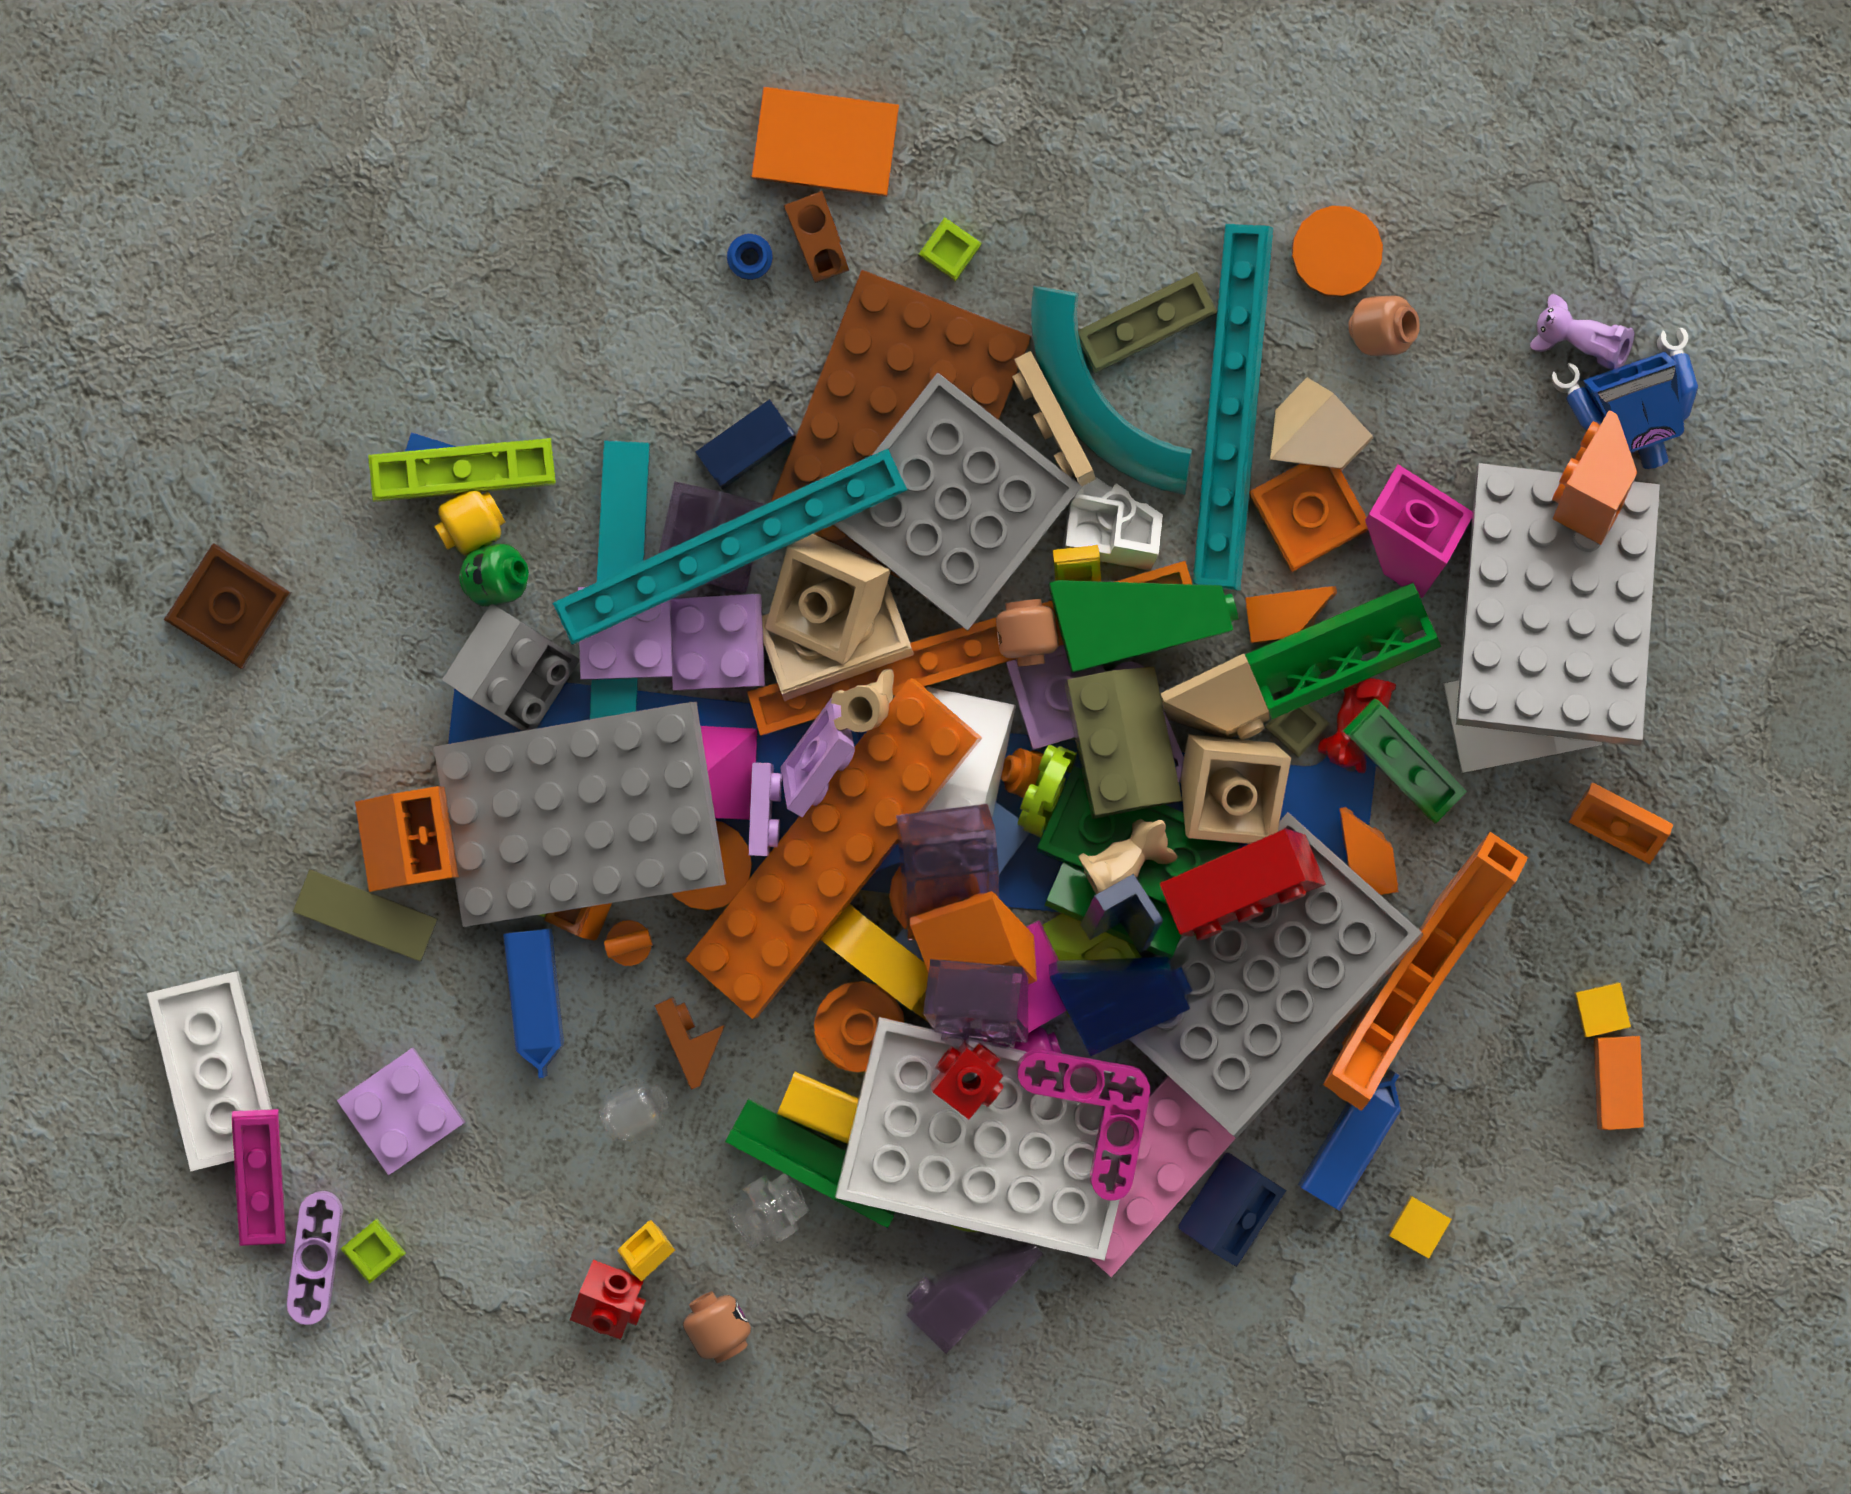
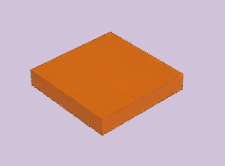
[1249,463,1368,572]

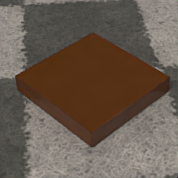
[164,543,292,669]

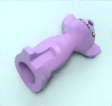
[1530,294,1634,370]

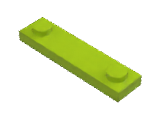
[368,438,556,502]

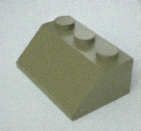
[1064,666,1182,819]

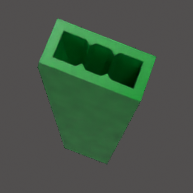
[1048,580,1239,673]

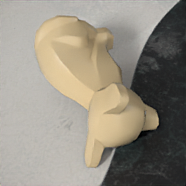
[831,669,894,732]
[1078,819,1177,894]

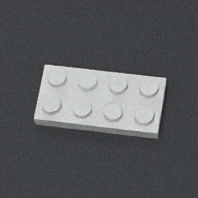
[147,971,282,1171]

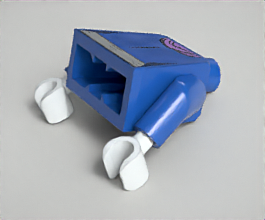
[1552,328,1698,469]

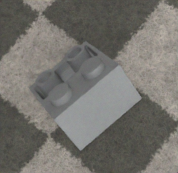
[442,604,580,731]

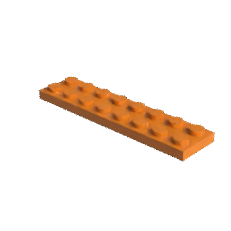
[685,678,982,1019]

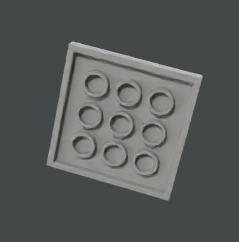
[834,373,1082,631]

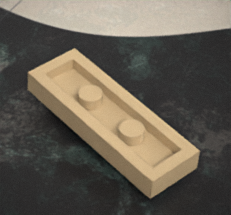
[1012,351,1096,486]

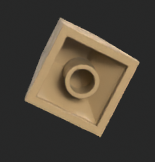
[1161,654,1269,740]

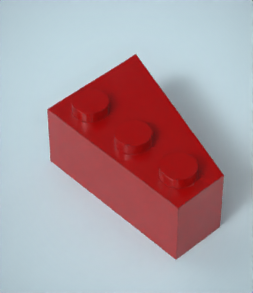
[1159,829,1326,941]

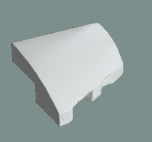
[1062,477,1163,571]

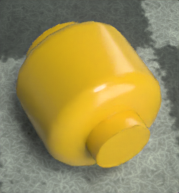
[434,491,506,556]

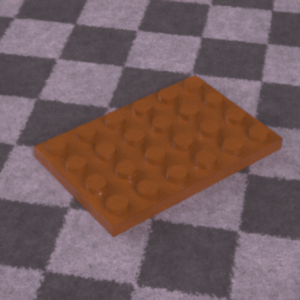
[771,270,1031,580]

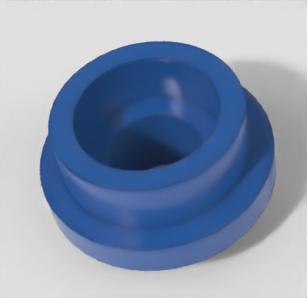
[727,234,773,280]

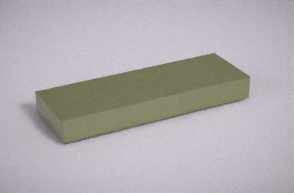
[1078,272,1217,374]
[293,869,438,962]

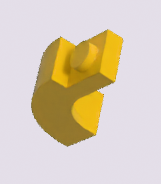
[821,904,952,1027]

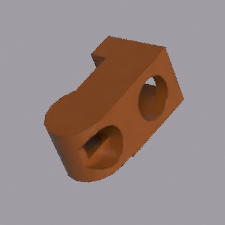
[783,191,849,283]

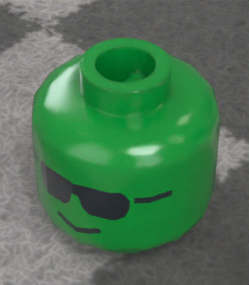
[459,544,529,607]

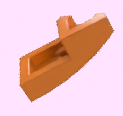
[1245,586,1337,643]
[1339,807,1399,895]

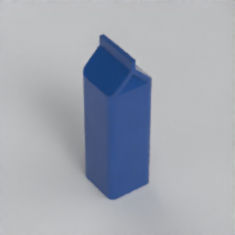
[503,928,564,1078]
[1298,1070,1401,1211]

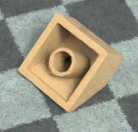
[765,534,891,664]
[1180,734,1291,844]

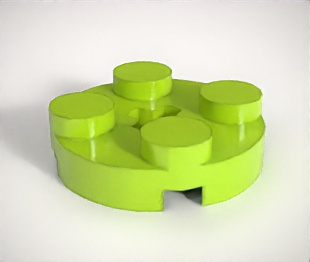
[1017,745,1077,838]

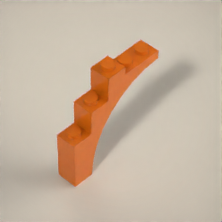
[1323,832,1528,1111]

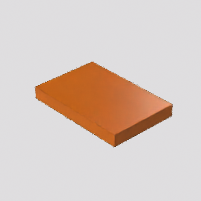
[752,87,899,197]

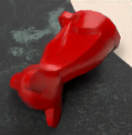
[1318,678,1396,773]

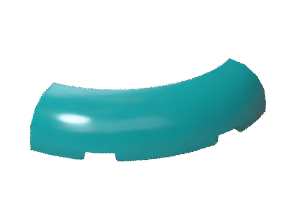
[1031,286,1192,495]

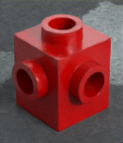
[930,1041,1004,1120]
[570,1260,646,1340]

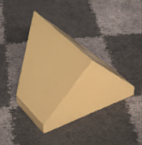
[1270,377,1373,470]

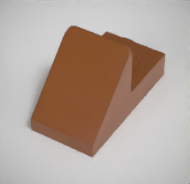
[654,997,725,1090]

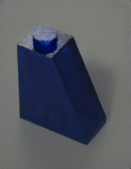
[1049,957,1194,1057]

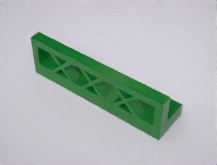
[1245,582,1442,719]
[725,1098,895,1228]

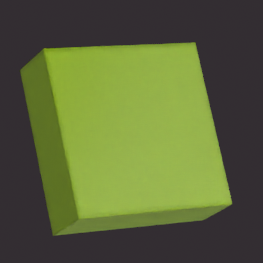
[918,217,982,282]
[341,1219,406,1284]

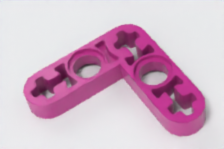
[1017,1050,1150,1201]

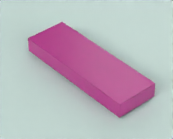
[232,1109,286,1246]

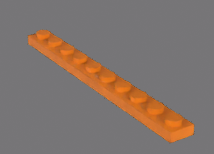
[747,561,1193,736]

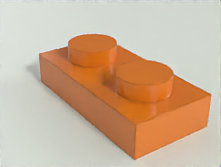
[1569,782,1673,864]

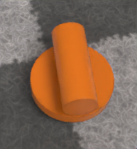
[1001,748,1044,798]
[604,920,653,966]

